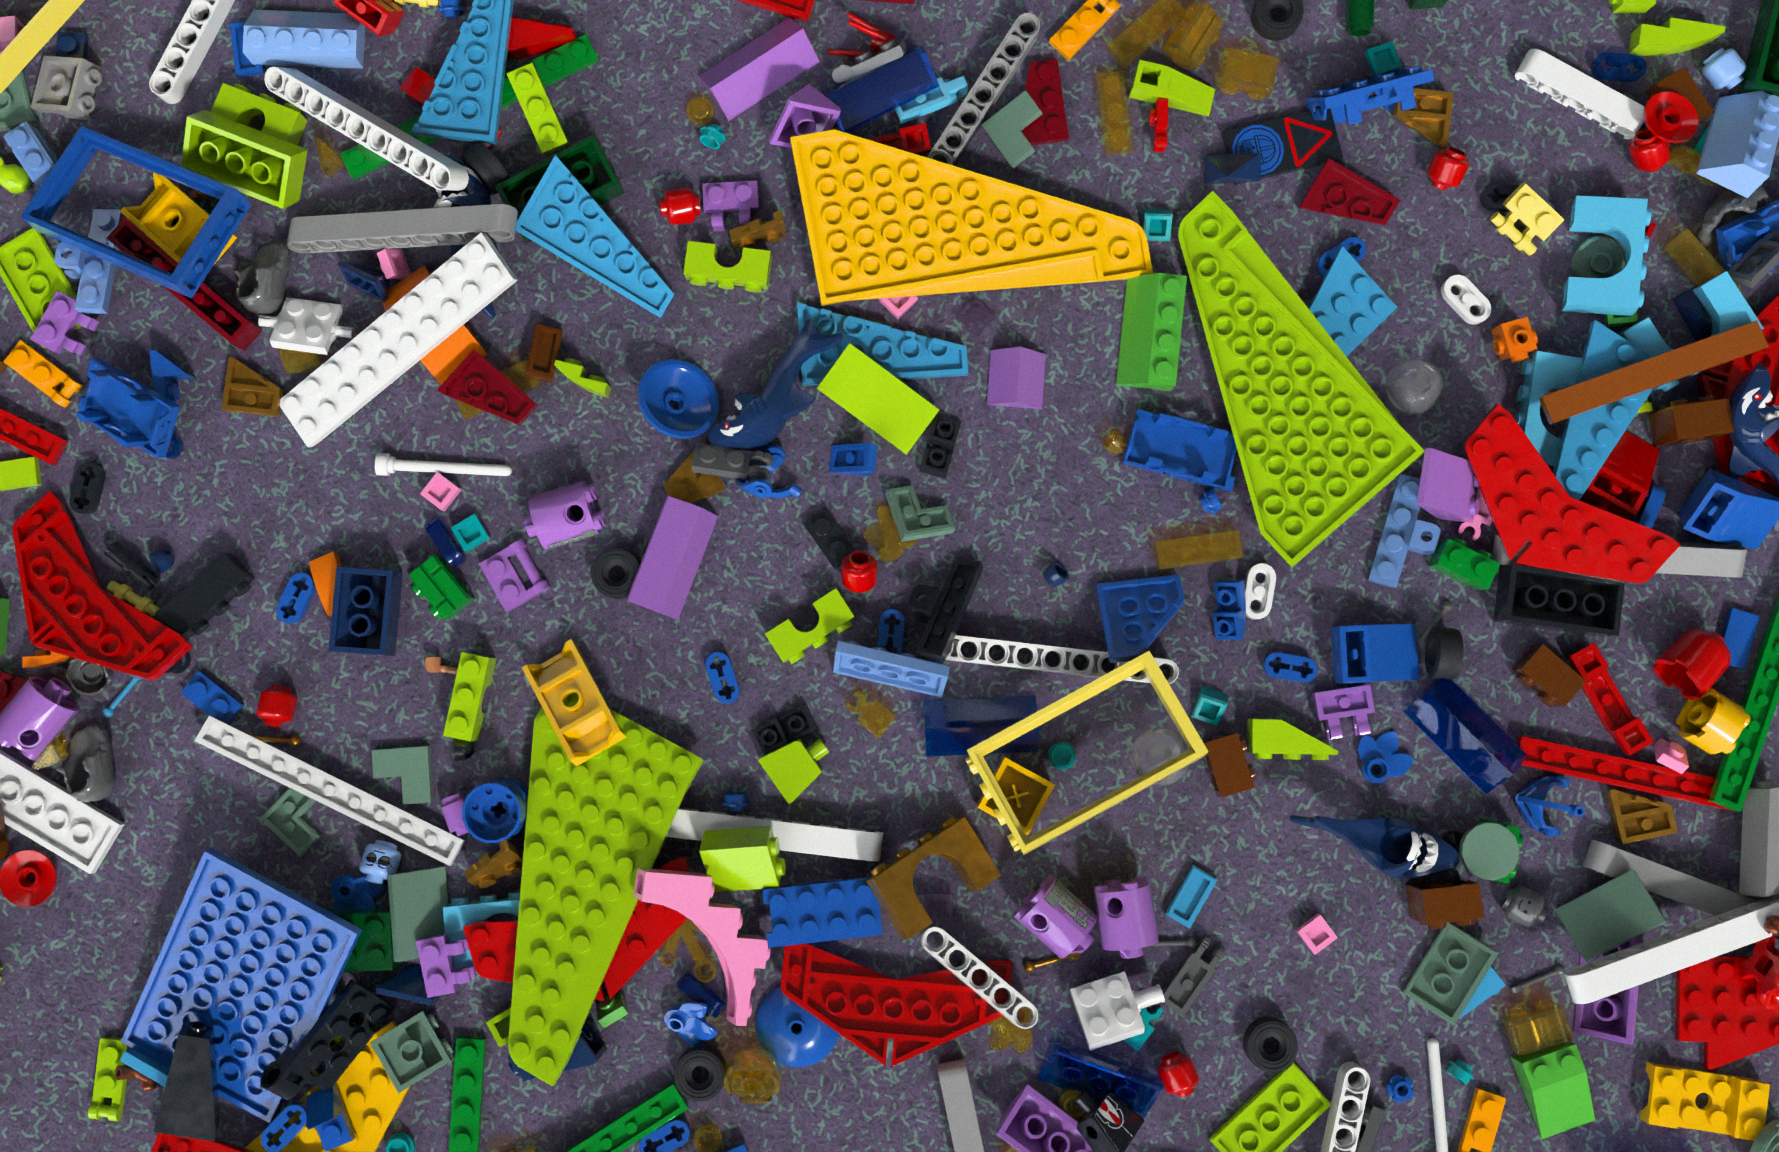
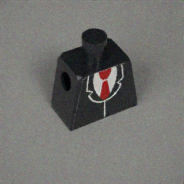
[1074,1089,1145,1152]

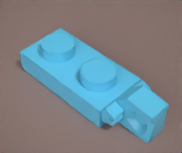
[890,76,969,124]

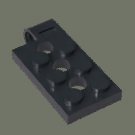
[260,979,395,1100]

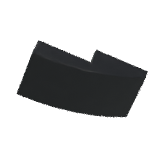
[919,415,961,479]
[752,703,818,755]

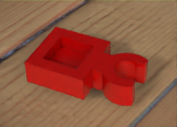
[1148,99,1168,152]

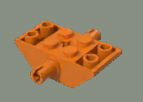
[381,265,488,385]

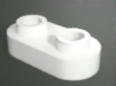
[1441,275,1491,325]
[1244,563,1276,619]

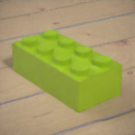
[181,110,308,209]

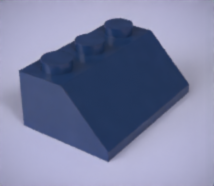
[328,566,403,656]

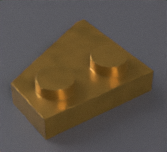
[1393,88,1454,147]
[729,210,787,250]
[221,357,284,417]
[663,440,726,504]
[1605,789,1678,844]
[464,839,523,889]

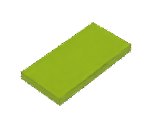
[0,227,91,348]
[817,343,939,455]
[1209,1062,1332,1152]

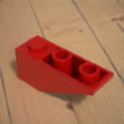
[507,15,577,60]

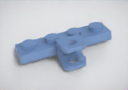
[54,209,125,314]
[1368,474,1441,589]

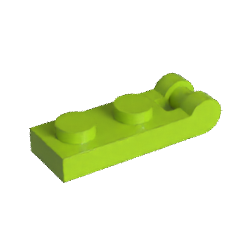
[88,1037,131,1121]

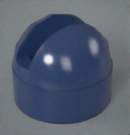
[149,549,175,573]
[1045,561,1069,586]

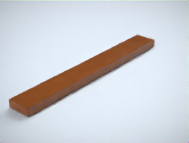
[1539,321,1769,425]

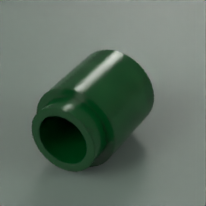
[1346,0,1375,36]

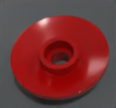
[1643,91,1699,143]
[0,850,57,907]

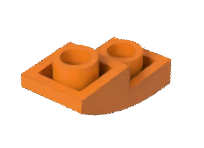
[309,551,342,617]
[22,650,73,668]

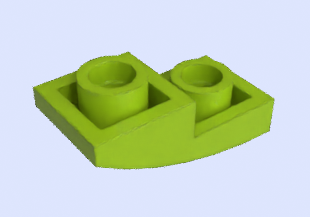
[554,358,611,398]

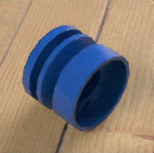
[462,778,529,843]

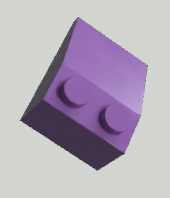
[1417,448,1480,523]

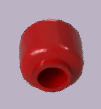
[1629,129,1671,172]
[1427,146,1470,190]
[659,187,700,225]
[841,551,878,593]
[256,685,298,728]
[1157,1051,1199,1098]

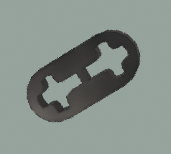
[1480,183,1519,212]
[69,462,106,515]

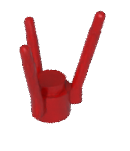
[827,12,897,57]

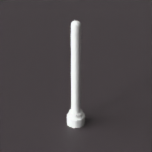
[375,453,512,476]
[1427,1038,1448,1152]

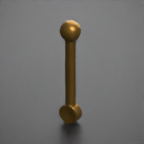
[246,732,301,747]
[1024,952,1081,972]

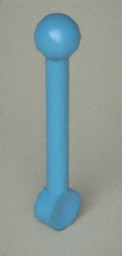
[102,676,143,717]

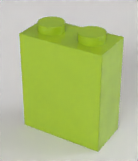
[699,826,786,892]

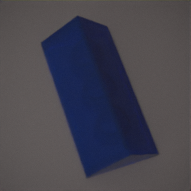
[820,45,939,133]
[1403,678,1528,794]
[923,695,1039,757]
[1037,1037,1164,1118]

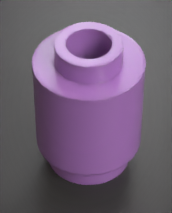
[441,792,469,836]

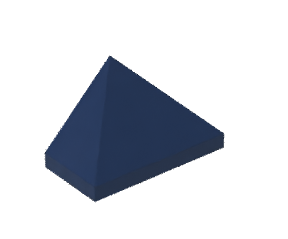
[1204,153,1261,184]
[337,261,389,302]
[1672,286,1712,342]
[376,963,440,1005]

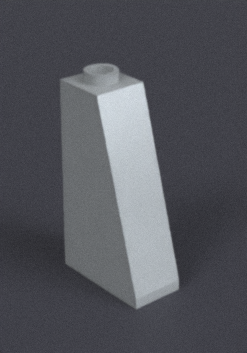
[1739,780,1779,897]

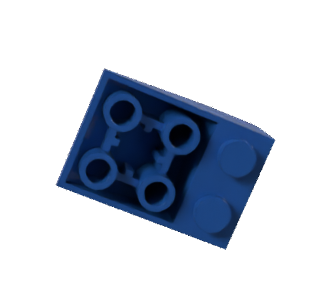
[1678,469,1779,550]
[1331,624,1419,683]

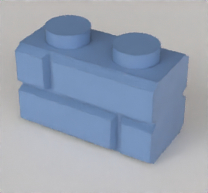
[3,122,59,186]

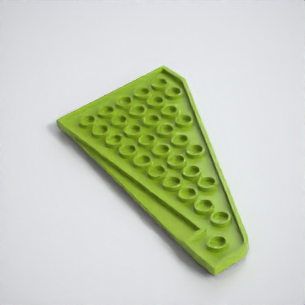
[1178,191,1425,567]
[508,694,704,1086]

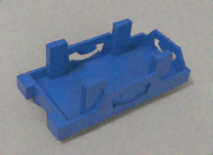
[1306,65,1434,125]
[1716,199,1779,273]
[76,358,180,458]
[1122,409,1238,493]
[762,877,883,948]

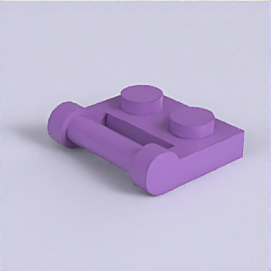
[479,539,550,612]

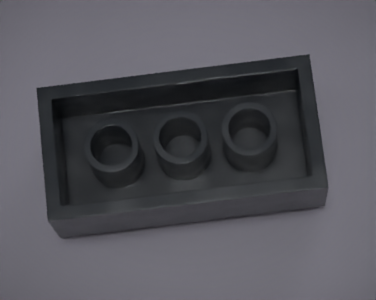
[1493,564,1625,637]

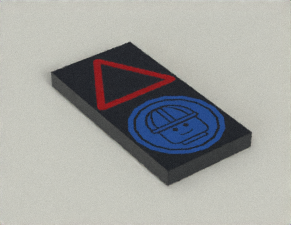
[1222,108,1343,185]

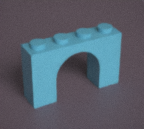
[1561,195,1652,316]
[1618,271,1764,392]
[1514,351,1583,471]
[443,891,520,974]

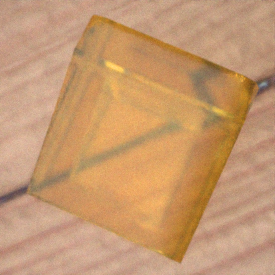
[315,138,344,178]
[278,348,320,374]
[32,734,69,770]

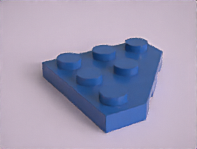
[1096,574,1185,663]

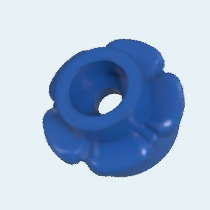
[437,0,465,19]
[1199,488,1223,515]
[722,792,750,812]
[1386,1074,1414,1103]

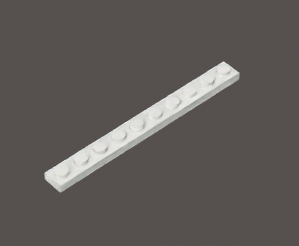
[195,716,465,866]

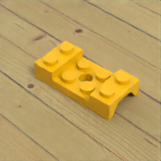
[120,173,237,264]
[522,639,626,767]
[1640,1062,1770,1141]

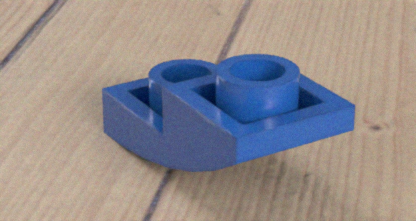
[1212,580,1246,640]

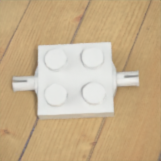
[258,297,356,355]

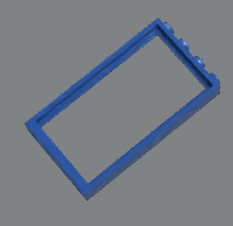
[20,126,252,298]

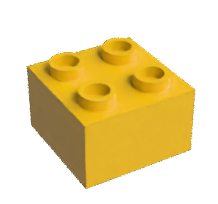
[976,756,1055,835]

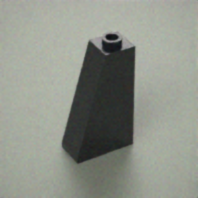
[154,1021,220,1141]

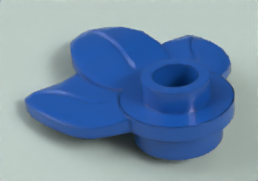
[1357,731,1414,783]
[331,875,386,909]
[664,1001,719,1046]

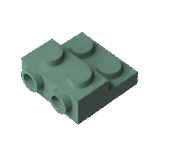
[370,1010,454,1093]

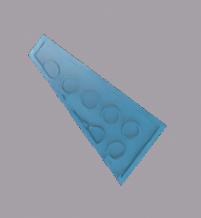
[411,0,514,144]
[515,155,674,318]
[1308,246,1397,357]
[797,302,968,386]
[1553,320,1653,500]

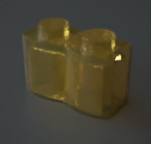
[1215,48,1279,100]
[1501,999,1573,1055]

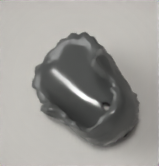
[1698,185,1769,248]
[234,242,291,315]
[56,723,116,802]

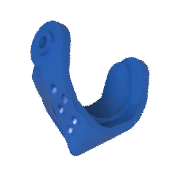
[735,445,802,499]
[1515,775,1585,837]

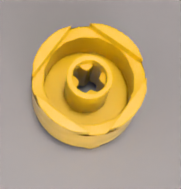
[1676,688,1751,754]

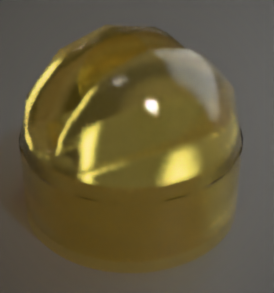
[1102,430,1127,455]

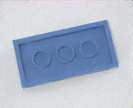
[833,641,950,697]

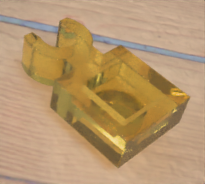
[845,691,896,739]

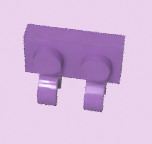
[702,181,759,232]
[30,291,99,356]
[1312,685,1375,740]
[416,934,476,998]

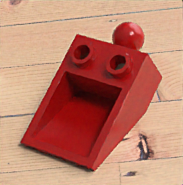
[1581,431,1660,519]

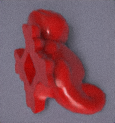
[1739,936,1779,1008]

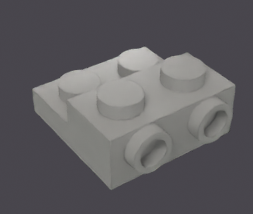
[30,56,102,120]

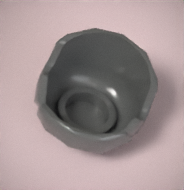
[65,658,113,696]

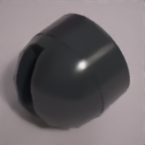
[454,738,474,761]
[1442,830,1463,853]

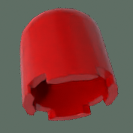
[1653,628,1731,701]

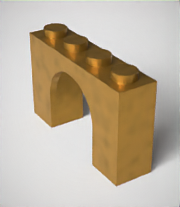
[866,817,1001,940]

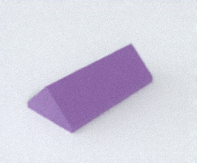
[699,17,820,121]
[626,496,718,620]
[1574,935,1643,1045]
[996,1084,1093,1152]

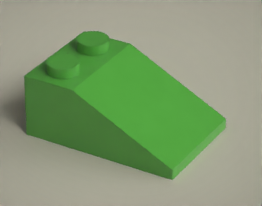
[1511,1038,1595,1139]

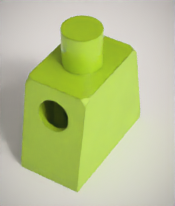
[758,739,829,804]

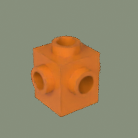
[1491,317,1538,363]

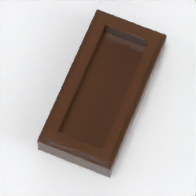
[524,323,563,383]

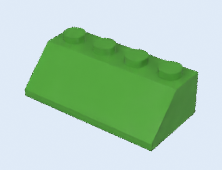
[1116,273,1187,391]

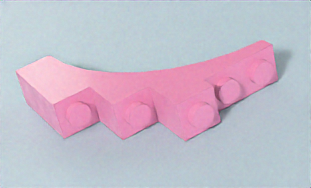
[633,868,770,1026]

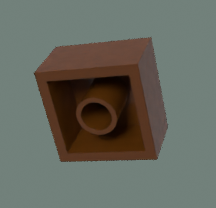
[1648,395,1734,447]
[1405,877,1484,929]

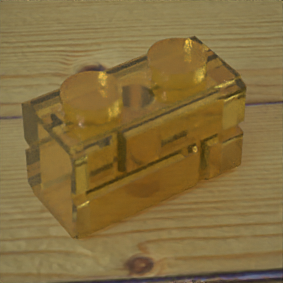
[1162,2,1225,69]

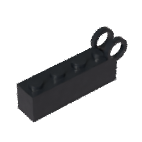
[152,552,255,674]

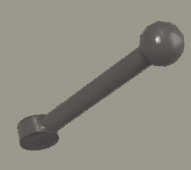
[1417,601,1453,649]
[1147,937,1197,949]
[1509,964,1566,993]

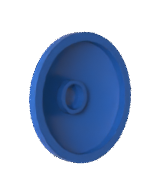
[637,359,719,439]
[755,985,839,1067]

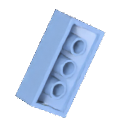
[243,9,365,68]
[1696,90,1779,198]

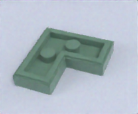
[982,90,1043,168]
[885,485,955,542]
[372,746,433,804]
[260,788,322,857]

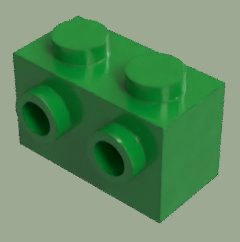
[1428,537,1501,591]

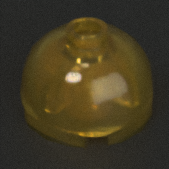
[724,1047,782,1104]

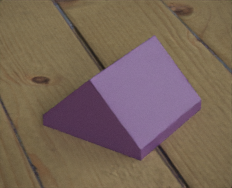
[769,84,841,148]
[987,346,1046,409]

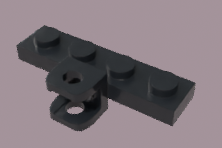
[908,557,983,662]

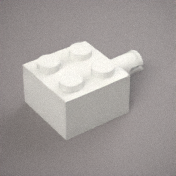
[1070,971,1165,1051]

